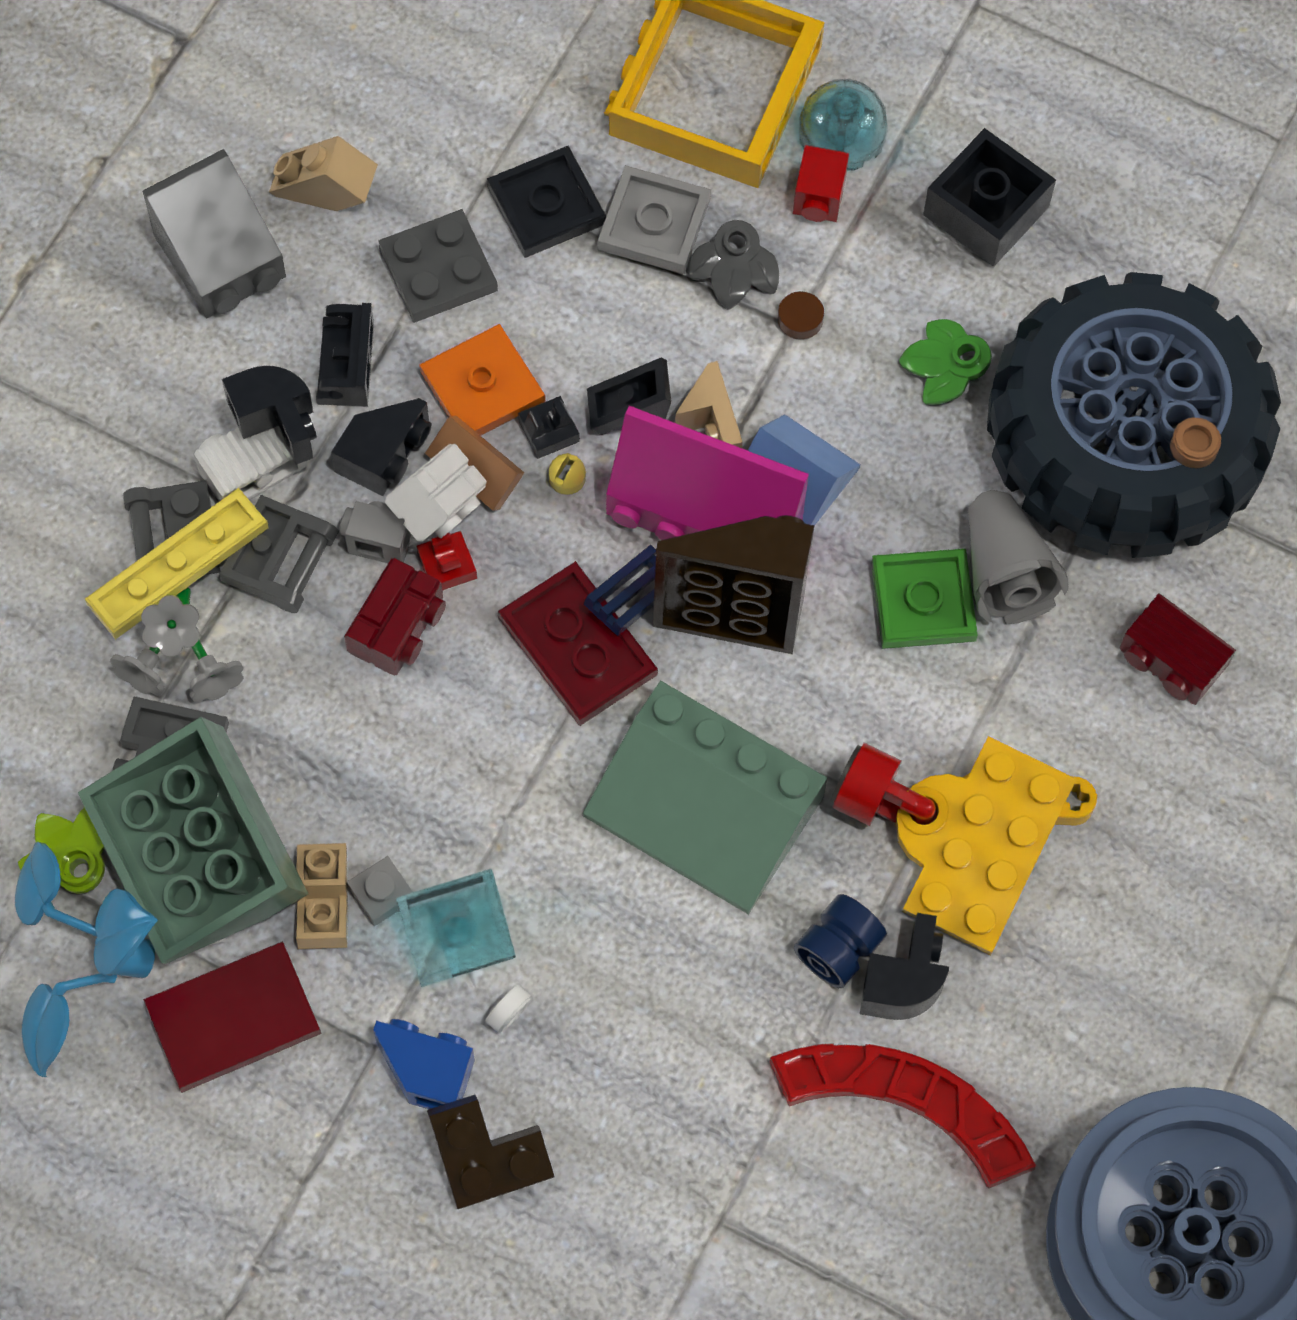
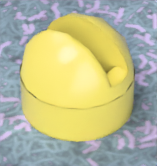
[548,453,586,495]

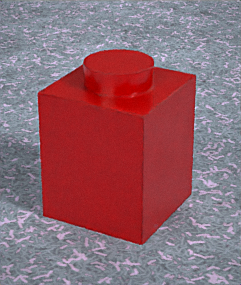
[793,145,850,222]

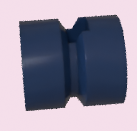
[794,894,887,989]

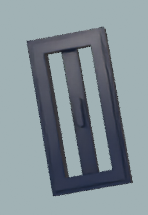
[584,544,656,636]

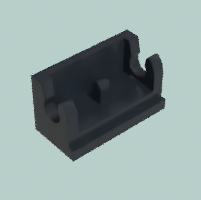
[316,303,374,407]

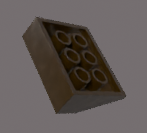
[653,515,815,654]

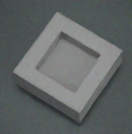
[347,856,415,927]

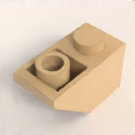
[269,136,378,211]

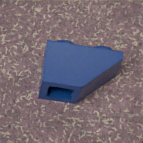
[373,1019,475,1109]

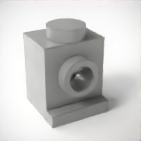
[340,501,412,563]

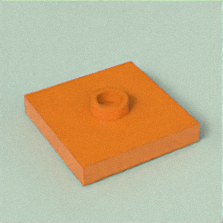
[419,324,545,436]

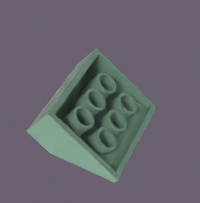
[583,680,827,915]
[78,717,308,964]

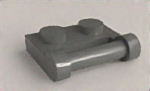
[123,480,221,575]
[219,495,339,613]

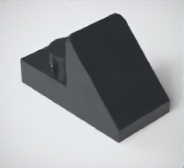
[587,357,671,435]

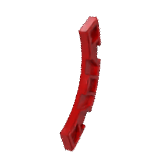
[770,1043,1036,1189]

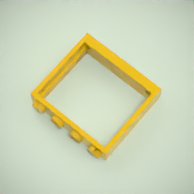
[604,0,825,188]

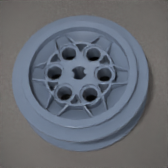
[1046,1087,1297,1320]

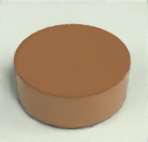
[1170,418,1221,468]

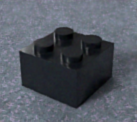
[923,128,1056,267]

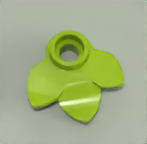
[18,807,105,894]

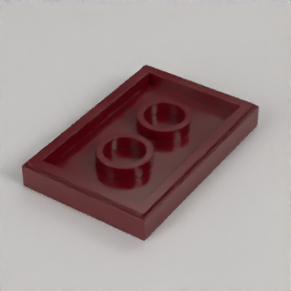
[498,561,658,726]
[143,941,321,1093]

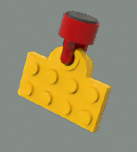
[830,736,1076,956]

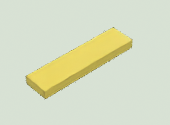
[85,488,269,640]

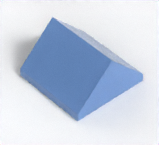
[747,414,861,525]

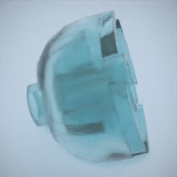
[798,78,888,171]

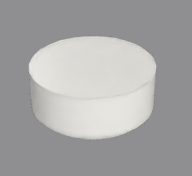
[485,984,532,1033]

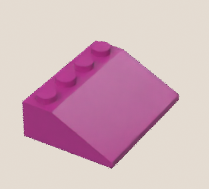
[606,406,809,540]

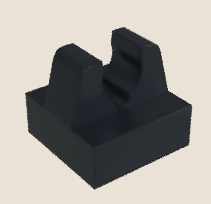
[518,396,580,459]

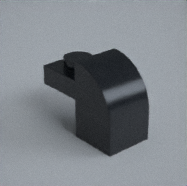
[222,366,317,465]
[859,913,949,1020]

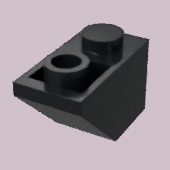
[331,398,432,496]

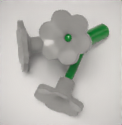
[110,587,244,702]

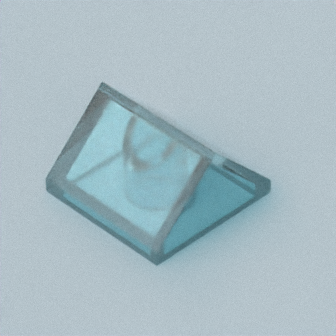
[396,869,516,987]

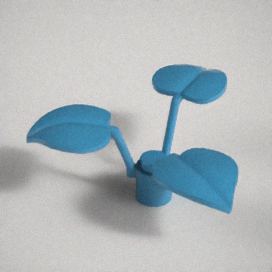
[15,842,158,1077]

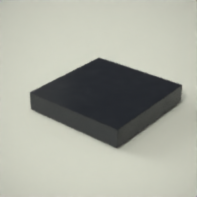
[487,146,606,258]

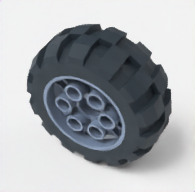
[987,272,1281,558]

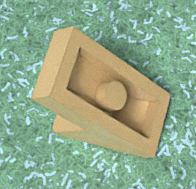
[675,361,743,448]

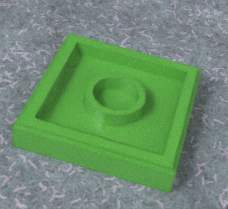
[871,549,978,649]

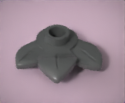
[689,220,779,310]

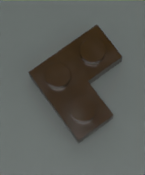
[427,1094,555,1209]

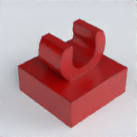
[416,531,477,591]

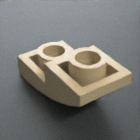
[296,843,348,949]

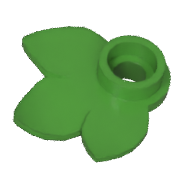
[899,319,992,405]

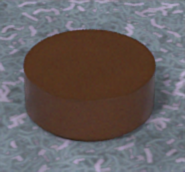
[778,291,824,339]

